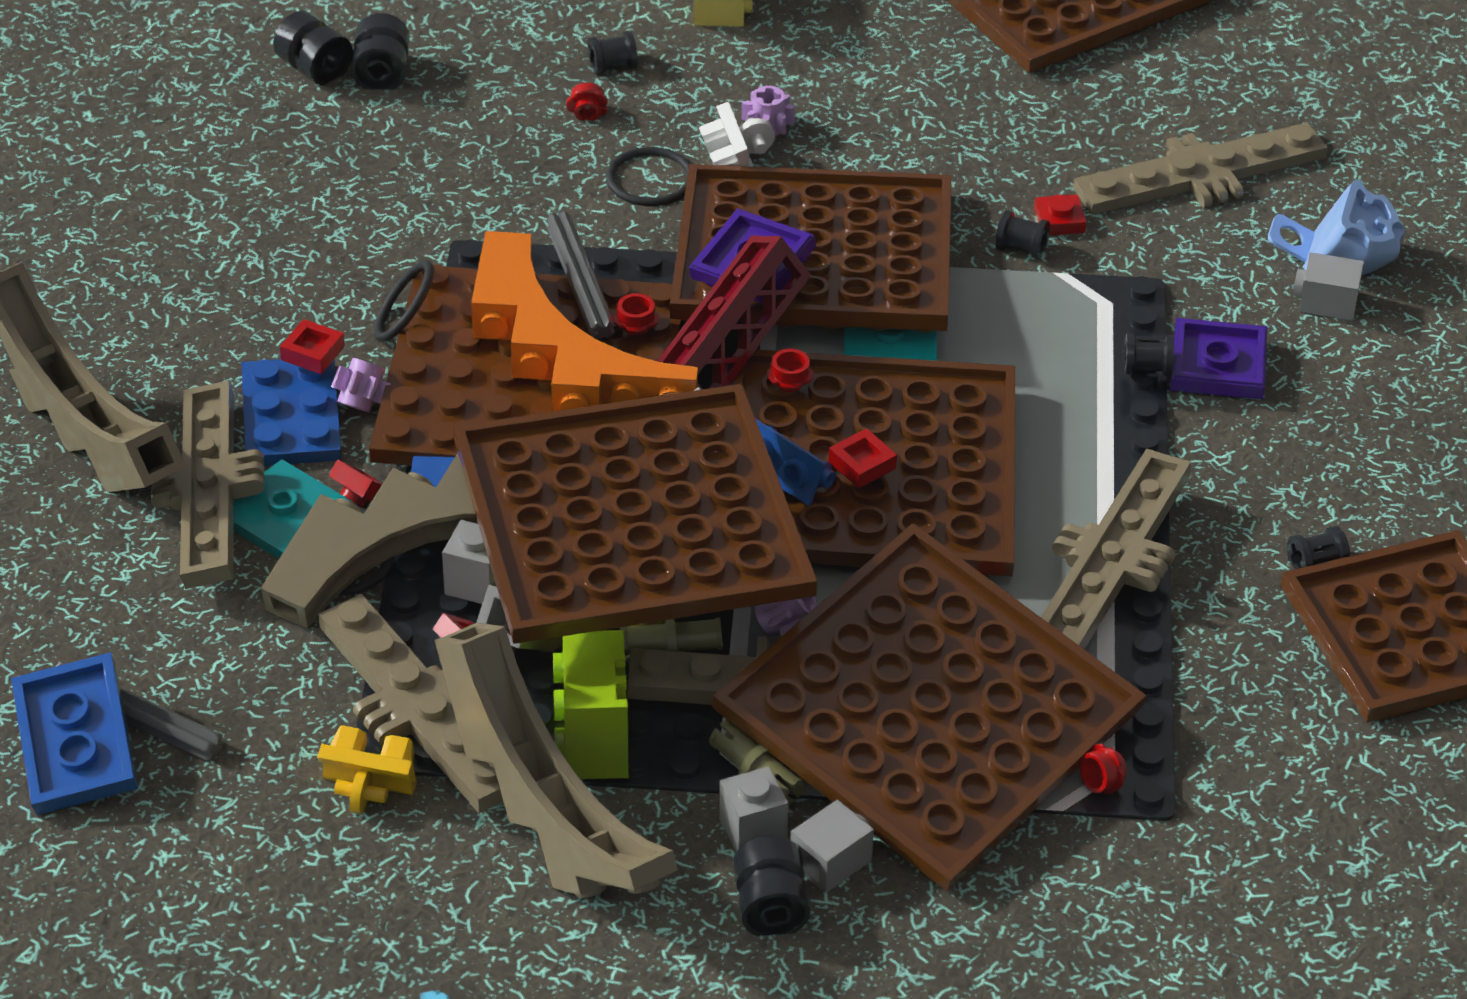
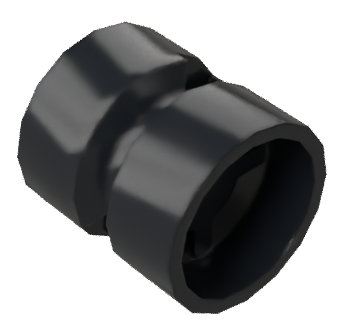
[273,10,353,86]
[351,13,410,90]
[733,836,810,936]

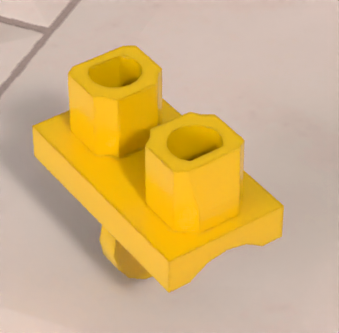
[317,725,417,815]

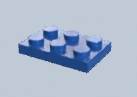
[241,359,341,466]
[11,652,138,815]

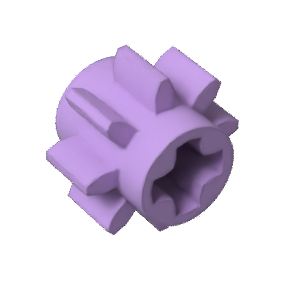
[742,86,795,136]
[331,358,391,413]
[755,596,817,637]

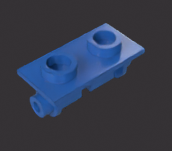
[755,418,836,506]

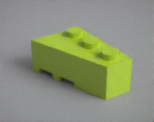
[553,630,628,779]

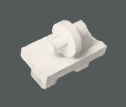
[699,102,775,167]

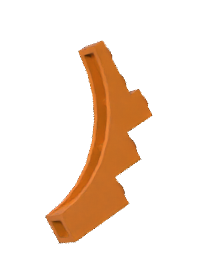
[471,231,698,412]

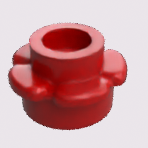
[566,83,608,120]
[613,293,659,336]
[767,349,814,392]
[1079,744,1127,794]

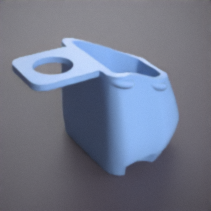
[1268,180,1405,275]

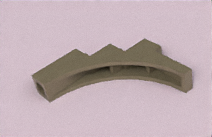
[0,262,186,492]
[261,453,478,628]
[435,622,678,898]

